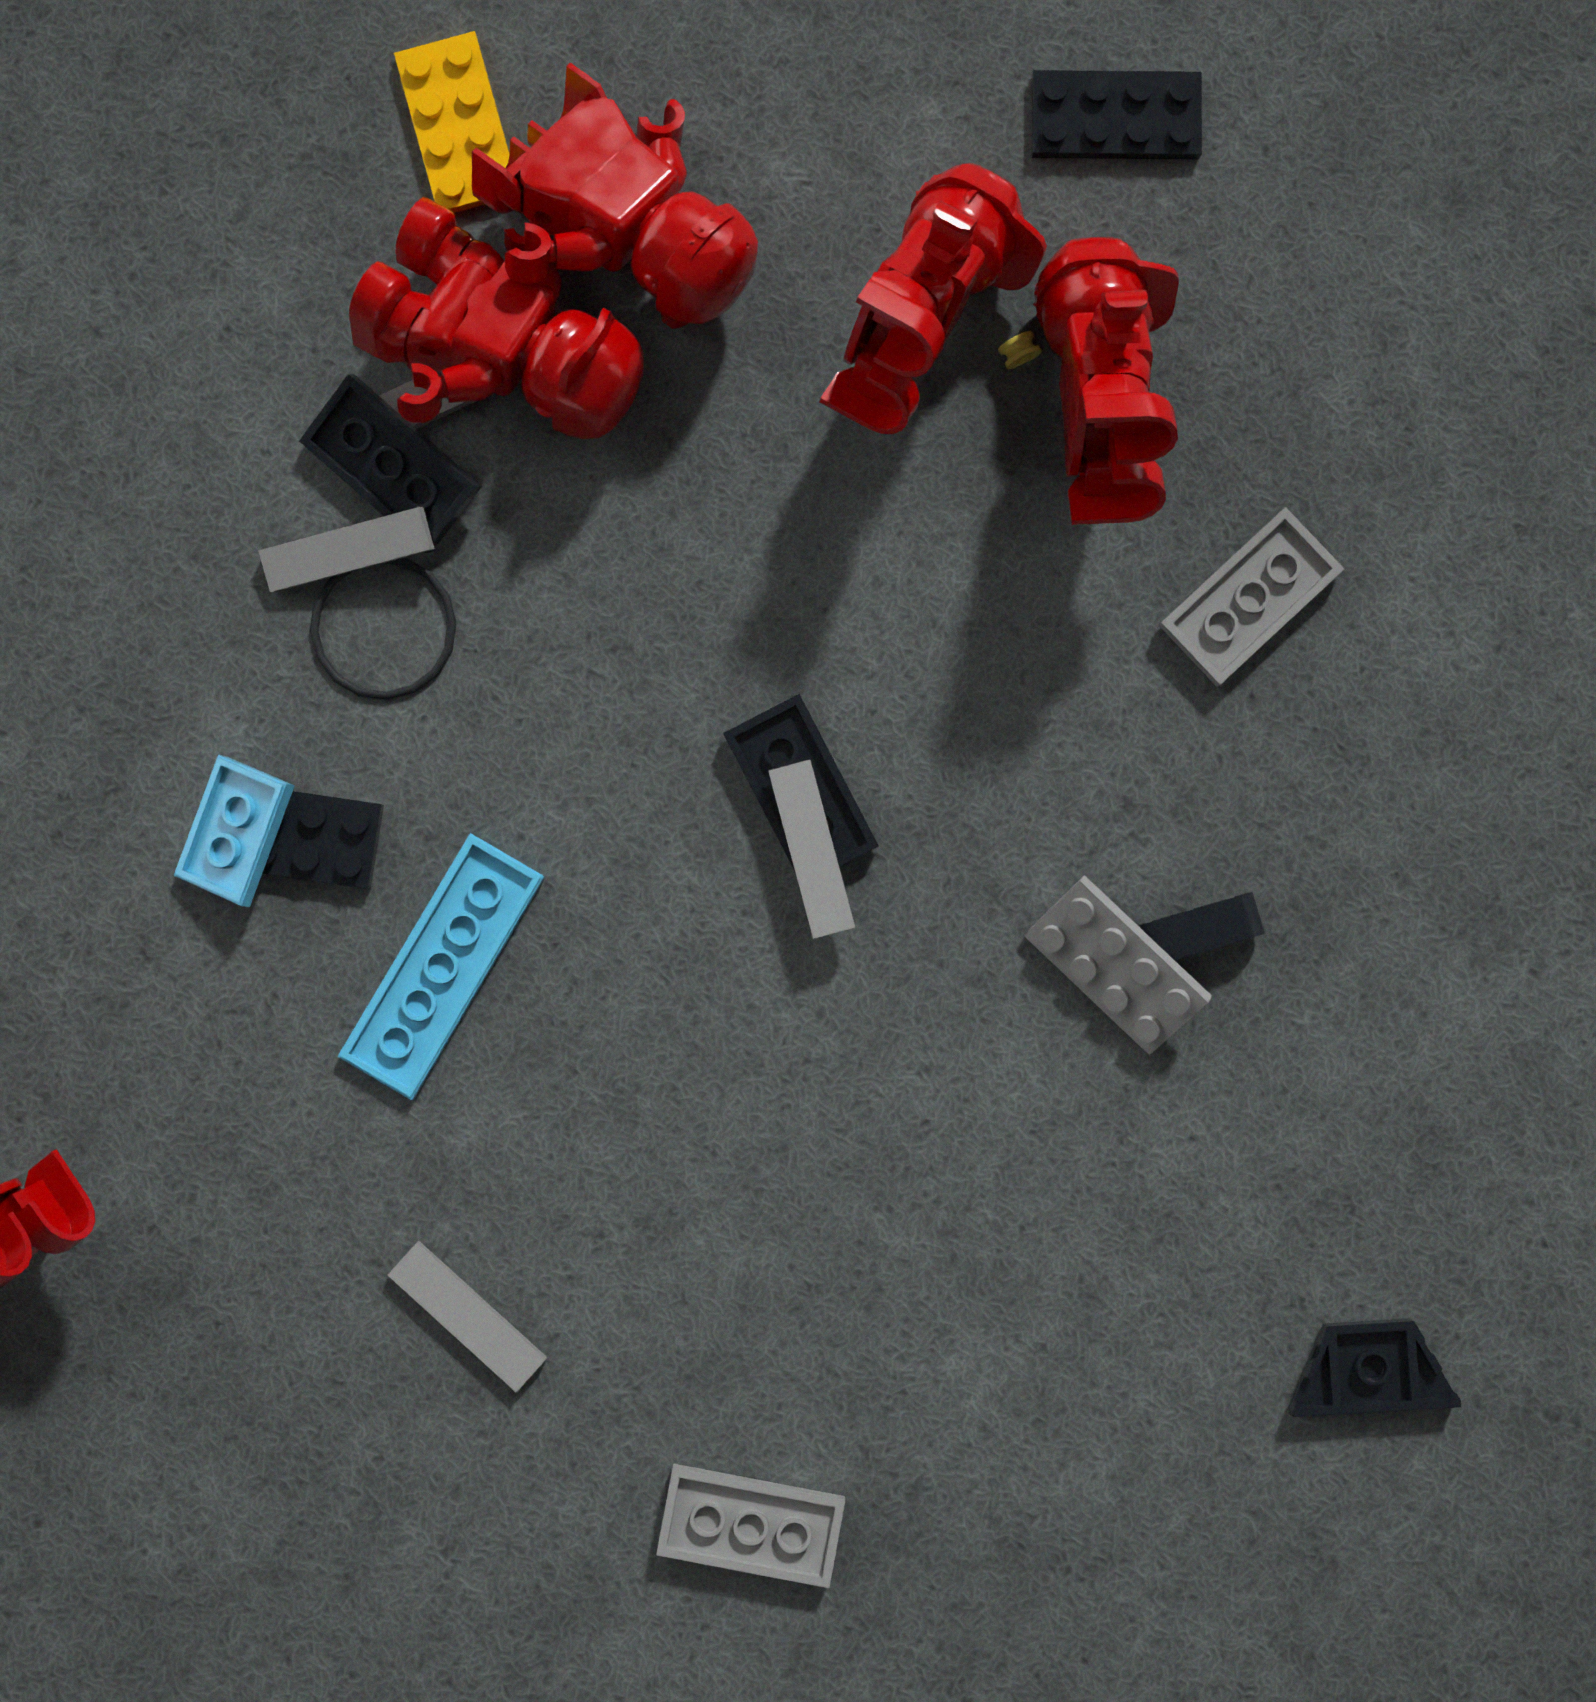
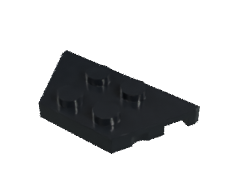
[1289,1318,1461,1417]

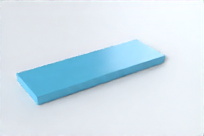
[337,833,545,1100]

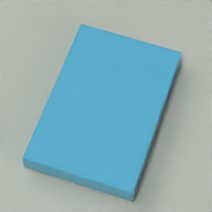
[174,755,295,907]

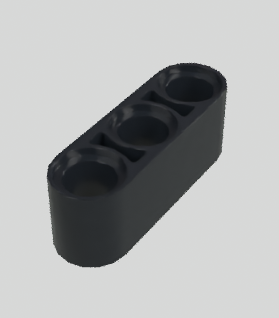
[1138,892,1265,960]

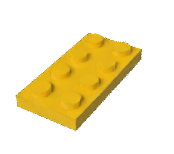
[394,31,509,213]

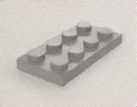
[1159,507,1344,687]
[1024,875,1212,1055]
[656,1464,845,1588]

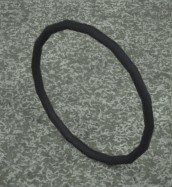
[310,558,457,700]

